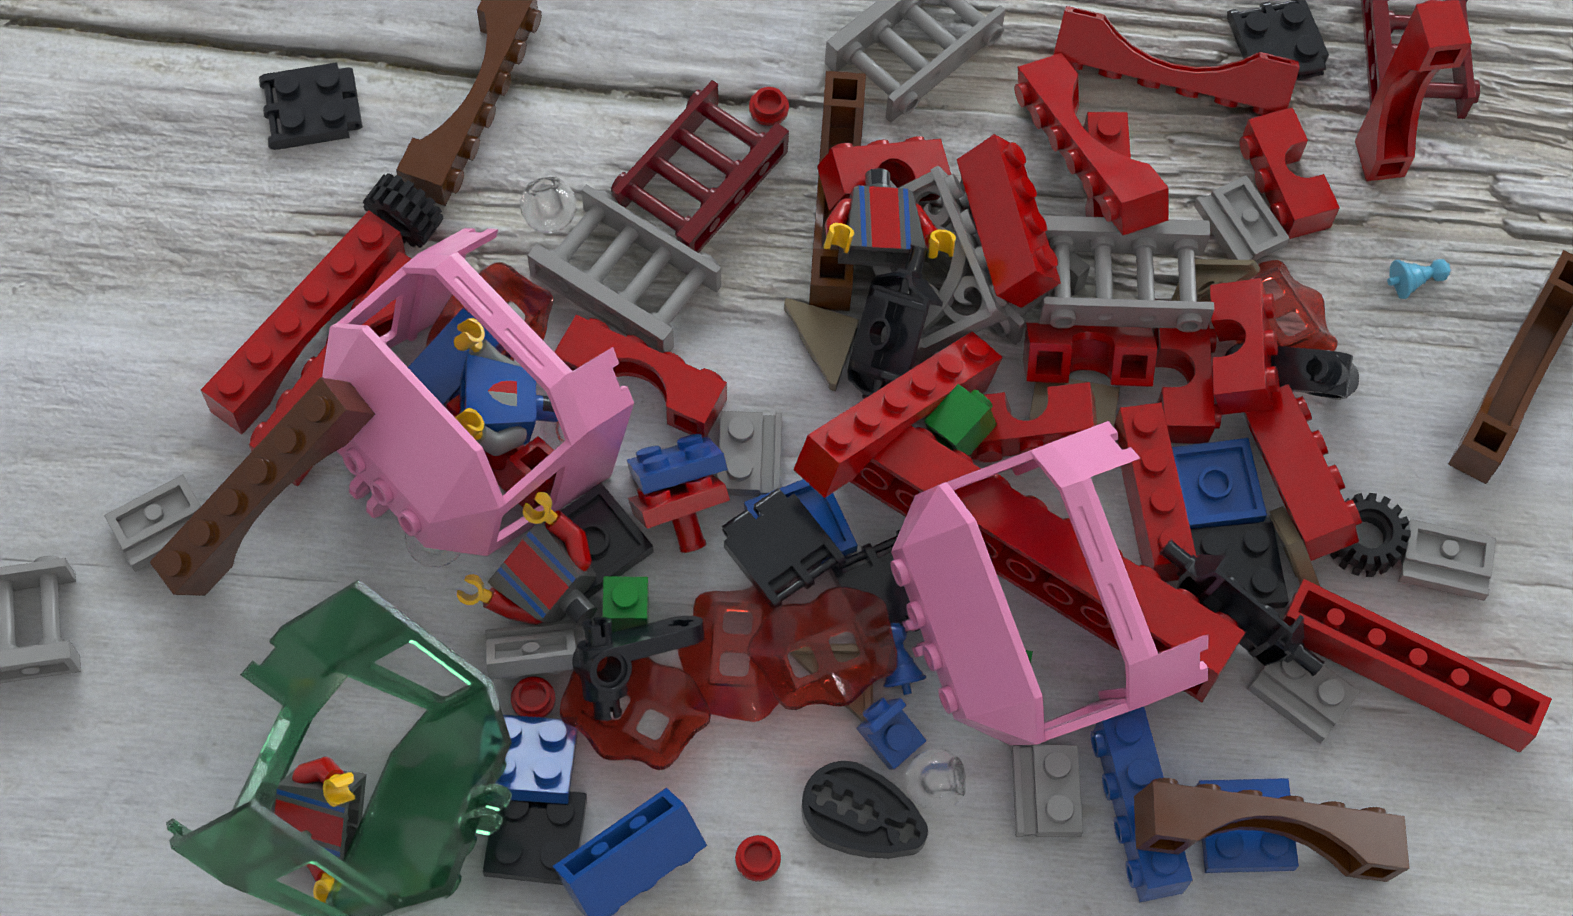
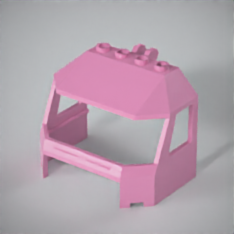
[322,228,634,556]
[891,421,1208,745]

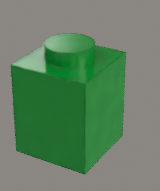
[924,384,997,456]
[602,576,649,632]

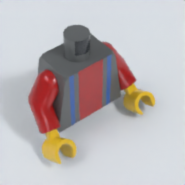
[824,168,956,268]
[457,492,597,627]
[254,756,367,908]

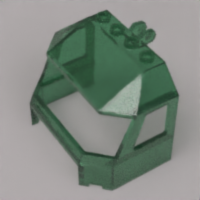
[166,580,512,916]

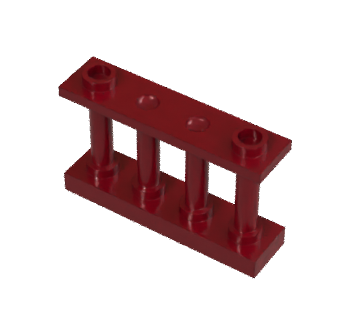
[1361,0,1480,119]
[611,80,789,253]

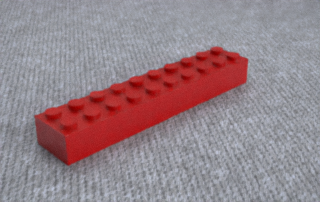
[850,426,1245,703]

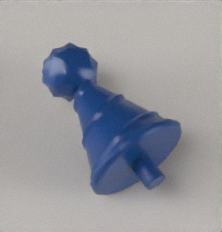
[882,623,926,695]

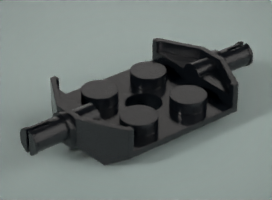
[847,244,943,399]
[1159,539,1325,676]

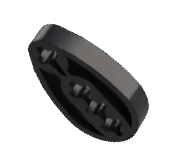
[801,761,928,859]

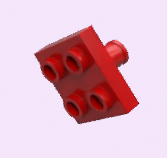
[628,474,730,553]

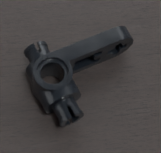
[1224,343,1359,400]
[572,616,705,721]

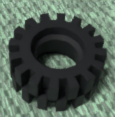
[363,173,444,248]
[1330,493,1411,577]

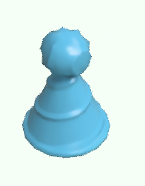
[1387,259,1451,299]

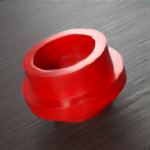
[749,87,789,126]
[511,676,556,718]
[735,835,781,882]

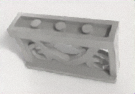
[872,166,1009,363]

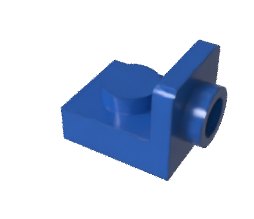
[856,697,927,770]

